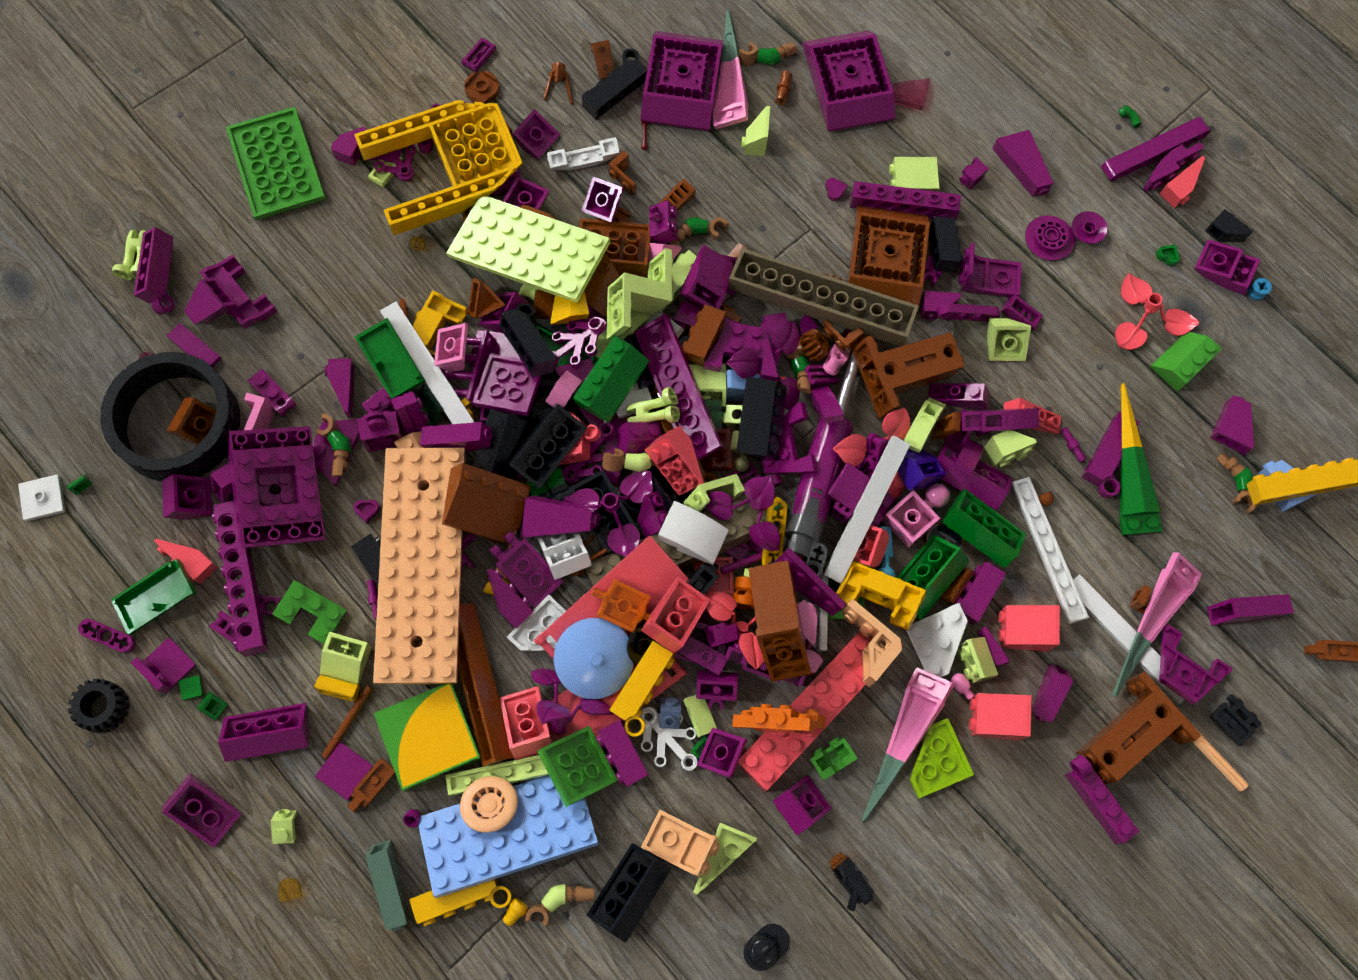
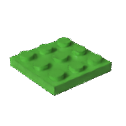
[537,726,618,807]

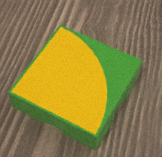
[374,683,481,792]

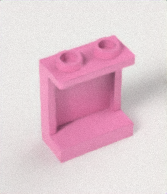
[244,393,275,430]

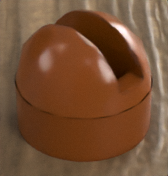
[1038,491,1054,506]

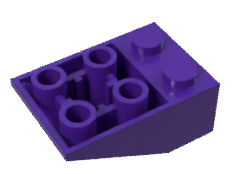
[888,440,947,491]

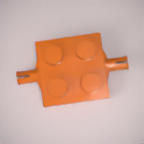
[591,579,651,632]

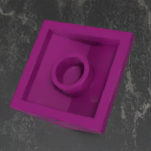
[512,109,560,159]

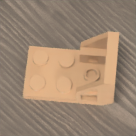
[841,599,902,687]

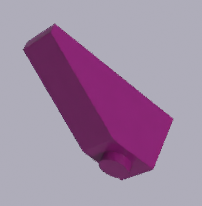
[325,359,355,418]

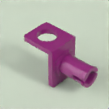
[461,533,477,569]

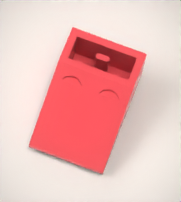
[645,425,704,495]

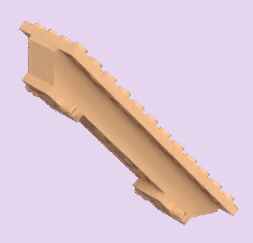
[373,448,465,685]

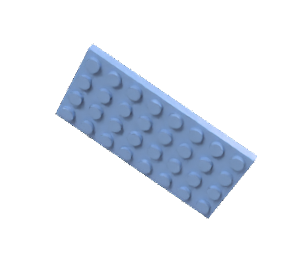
[418,776,599,899]

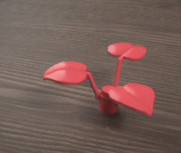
[1115,273,1199,350]
[833,407,910,498]
[704,591,764,670]

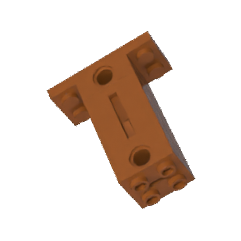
[852,332,965,419]
[749,560,812,682]
[1076,671,1201,784]

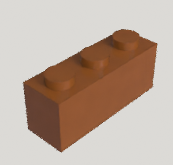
[682,304,726,367]

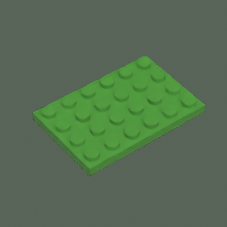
[226,107,326,221]

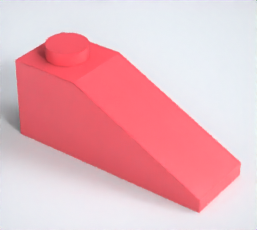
[1160,156,1205,208]

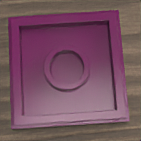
[315,742,373,801]

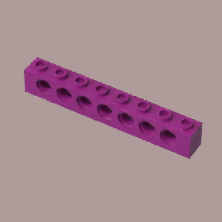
[212,500,269,657]

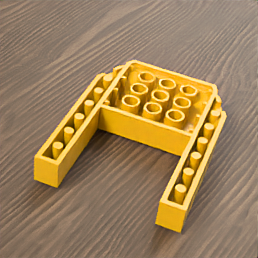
[354,100,523,236]

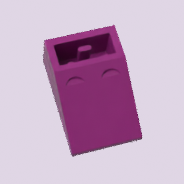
[678,244,733,309]

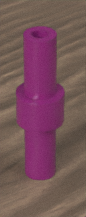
[1061,427,1086,463]
[367,580,378,620]

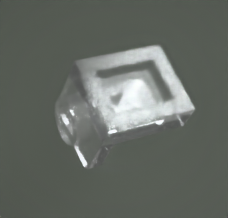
[924,318,955,338]

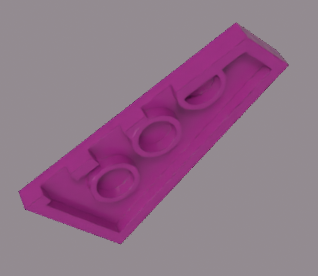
[773,548,846,617]

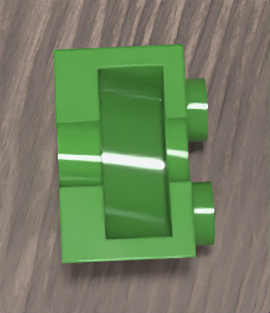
[810,736,858,781]

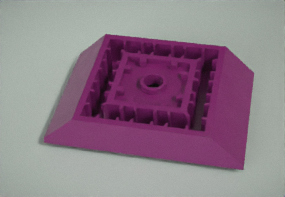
[802,30,895,132]
[640,31,723,131]
[229,426,325,549]

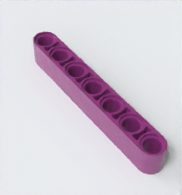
[1101,117,1211,182]

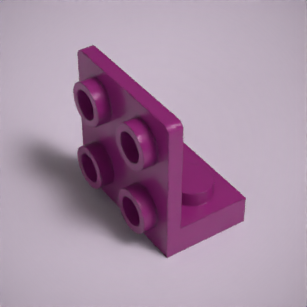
[131,638,196,694]

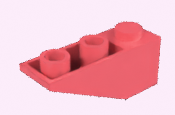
[1003,398,1061,434]
[154,539,218,584]

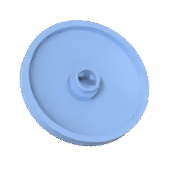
[553,618,634,699]

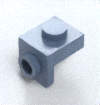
[659,697,681,729]

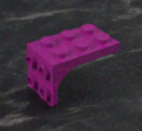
[958,243,1022,297]

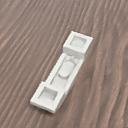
[547,137,620,170]

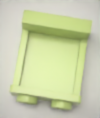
[889,157,939,192]
[684,474,745,512]

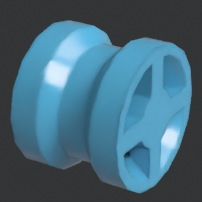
[1248,278,1272,301]

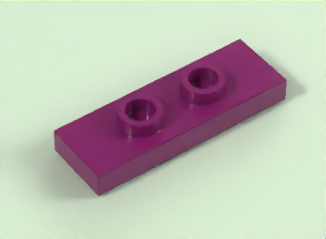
[677,636,728,676]

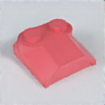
[853,525,889,568]

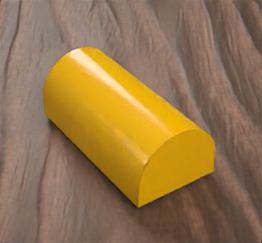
[314,675,360,703]

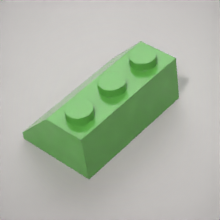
[1150,332,1222,391]

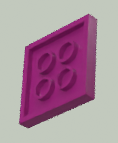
[472,354,542,416]

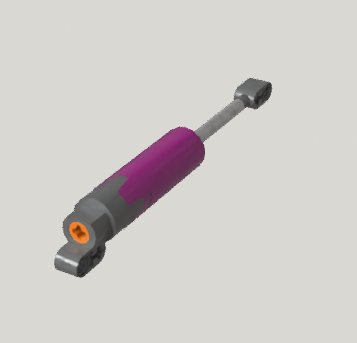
[784,335,868,576]

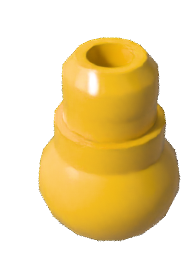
[503,898,528,927]

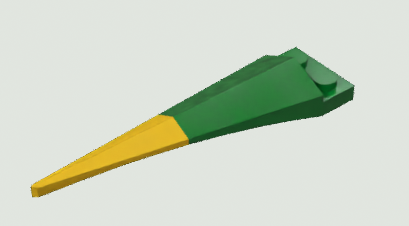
[1119,383,1162,536]

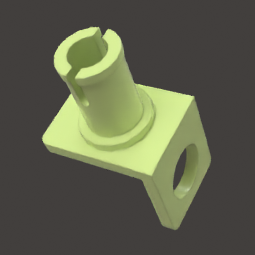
[710,405,743,431]

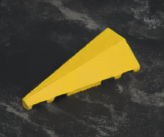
[550,292,589,326]

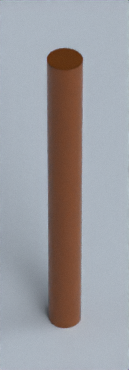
[321,685,373,760]

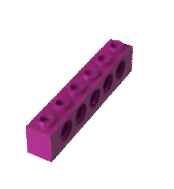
[850,181,961,220]

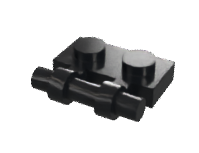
[1209,694,1262,746]

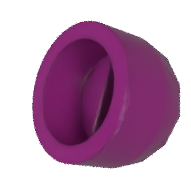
[403,809,421,828]

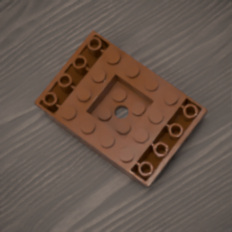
[847,205,930,312]

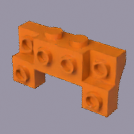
[732,704,826,734]

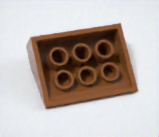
[579,218,651,278]
[442,463,530,545]

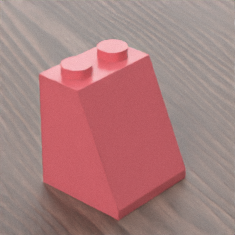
[998,605,1060,652]
[969,693,1032,741]

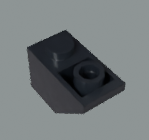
[1205,209,1253,242]

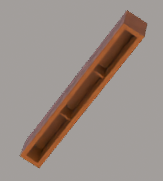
[458,603,514,766]

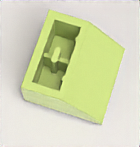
[688,363,726,407]
[984,430,1037,468]
[320,632,372,685]
[957,637,998,684]

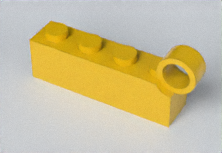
[610,641,675,737]
[409,879,512,927]

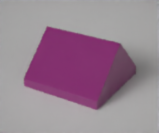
[697,728,747,779]

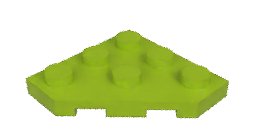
[909,718,974,799]

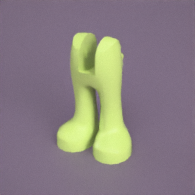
[112,230,146,280]
[626,387,680,423]

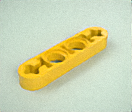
[762,497,787,565]

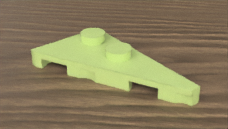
[693,823,757,895]

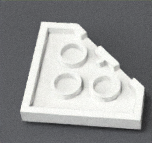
[507,595,566,652]
[906,603,968,677]

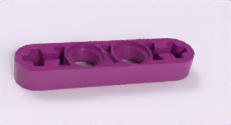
[936,304,1000,322]

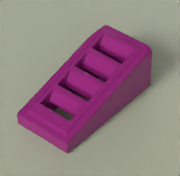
[1001,294,1043,330]
[978,627,1010,667]

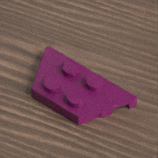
[313,418,360,487]

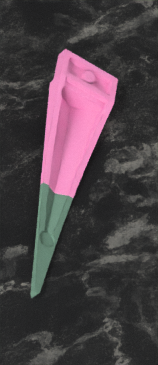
[713,10,749,130]
[1112,552,1202,697]
[862,667,954,822]

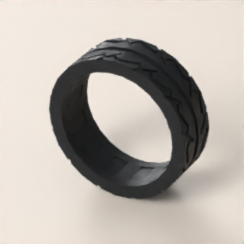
[100,352,240,482]

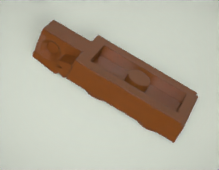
[1304,640,1358,663]
[347,758,395,813]

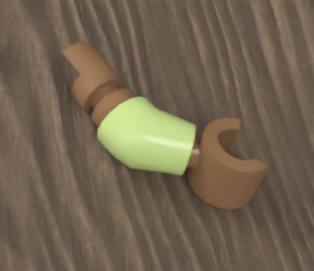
[602,448,656,472]
[525,884,594,926]

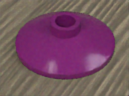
[1071,211,1108,244]

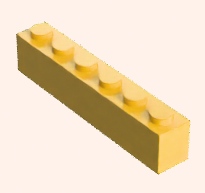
[1246,457,1358,506]

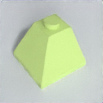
[741,106,770,156]
[987,318,1031,361]

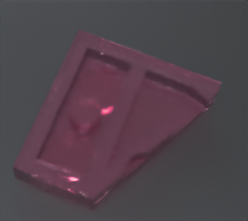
[892,78,930,110]

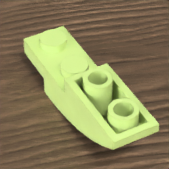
[904,397,946,453]

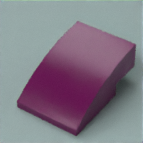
[1194,239,1261,295]

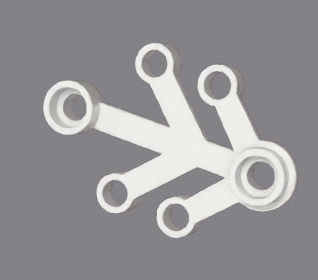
[639,707,697,771]

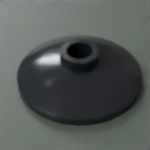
[627,626,662,664]

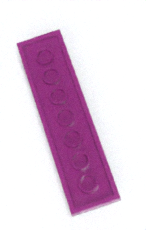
[634,314,723,461]

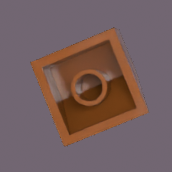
[167,398,217,446]

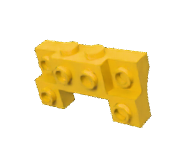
[413,290,468,360]
[836,561,926,630]

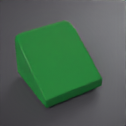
[66,474,92,495]
[197,691,228,721]

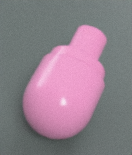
[951,673,974,700]

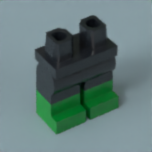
[526,468,571,501]

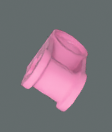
[823,344,851,376]

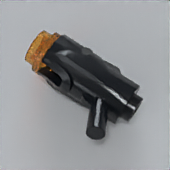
[828,852,874,911]

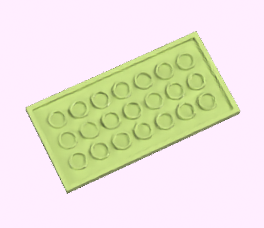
[446,196,611,303]

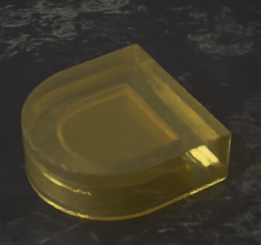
[278,878,302,902]

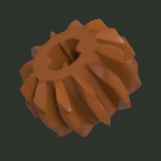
[800,329,830,361]

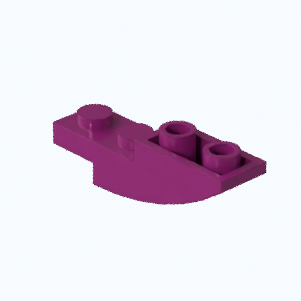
[1144,142,1204,192]
[961,408,1039,431]

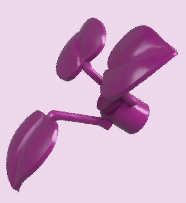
[727,321,800,410]
[564,471,653,557]
[706,475,780,551]
[531,668,614,734]

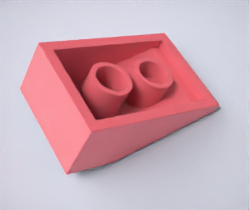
[641,577,710,654]
[500,686,553,760]

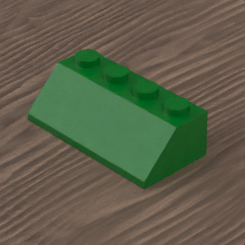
[573,336,649,424]
[942,488,1026,568]
[897,534,970,620]

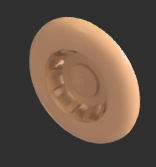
[460,776,518,833]

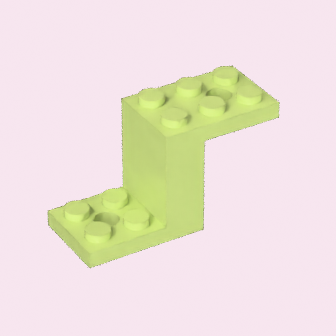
[607,248,673,340]

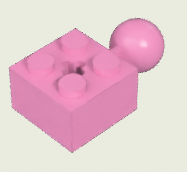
[882,484,950,548]

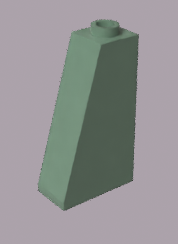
[365,840,409,931]

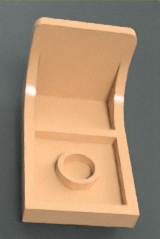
[641,810,720,879]

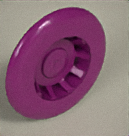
[1025,215,1075,261]

